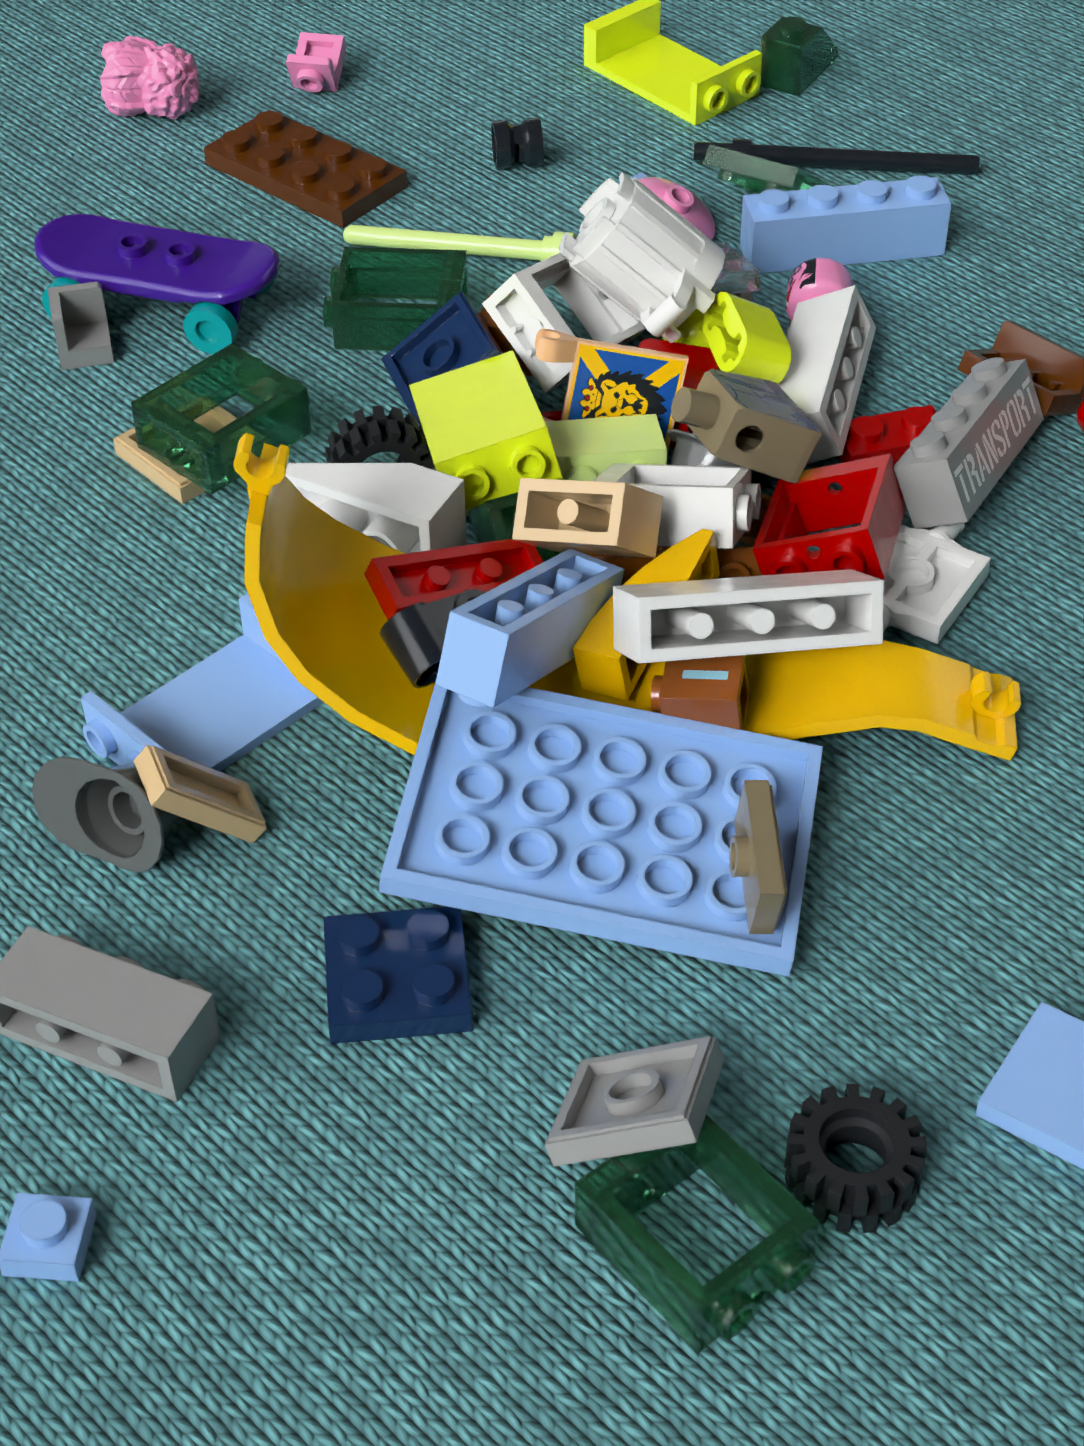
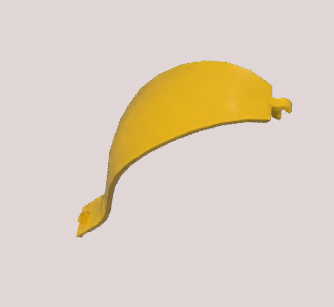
[234,433,1021,761]

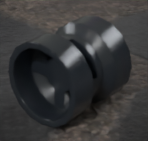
[491,117,544,169]

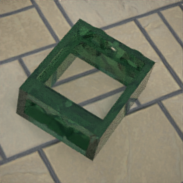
[323,247,468,351]
[131,343,311,494]
[575,1114,819,1353]

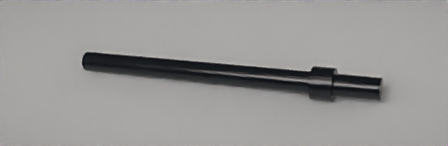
[693,138,980,175]

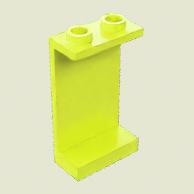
[584,0,762,126]
[409,350,562,510]

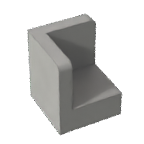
[48,282,114,370]

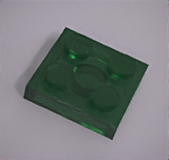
[703,144,829,194]

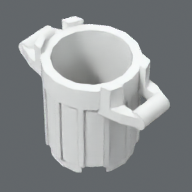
[559,172,725,343]

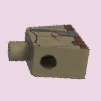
[671,369,822,483]

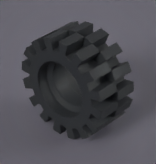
[325,406,435,469]
[784,1084,927,1233]

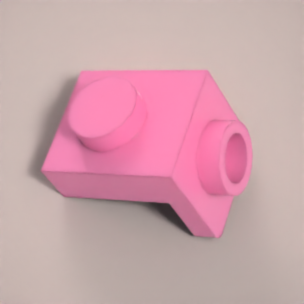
[286,32,347,92]

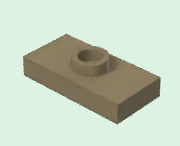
[729,780,788,934]

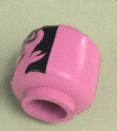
[786,258,854,322]

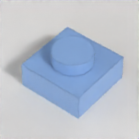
[0,1193,97,1282]

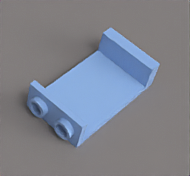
[81,593,324,772]

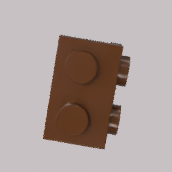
[957,321,1084,420]

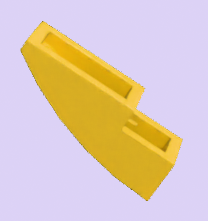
[573,529,720,701]

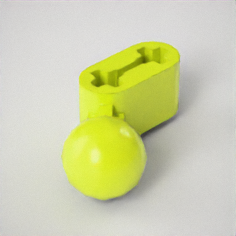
[663,292,791,384]

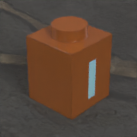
[651,655,750,730]

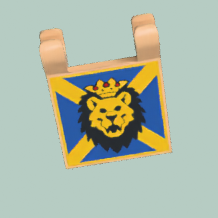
[534,328,689,455]

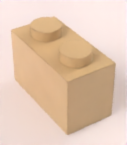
[512,478,664,558]

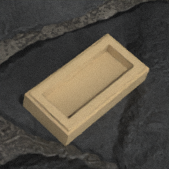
[133,744,267,843]

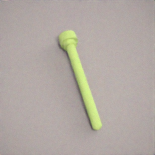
[343,225,577,261]

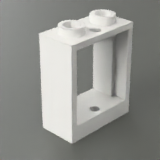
[482,253,646,393]
[593,463,761,549]

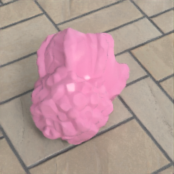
[100,36,200,120]

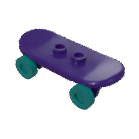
[34,214,281,354]

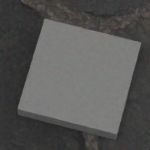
[544,1036,724,1167]

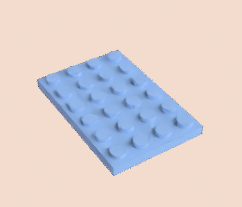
[379,683,823,977]

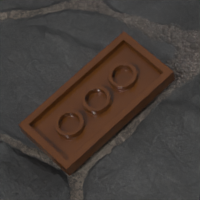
[204,110,408,228]

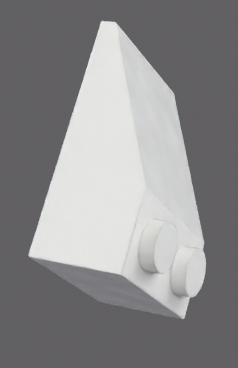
[286,463,467,554]

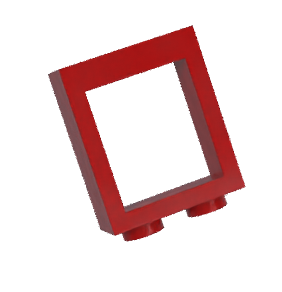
[752,453,906,580]

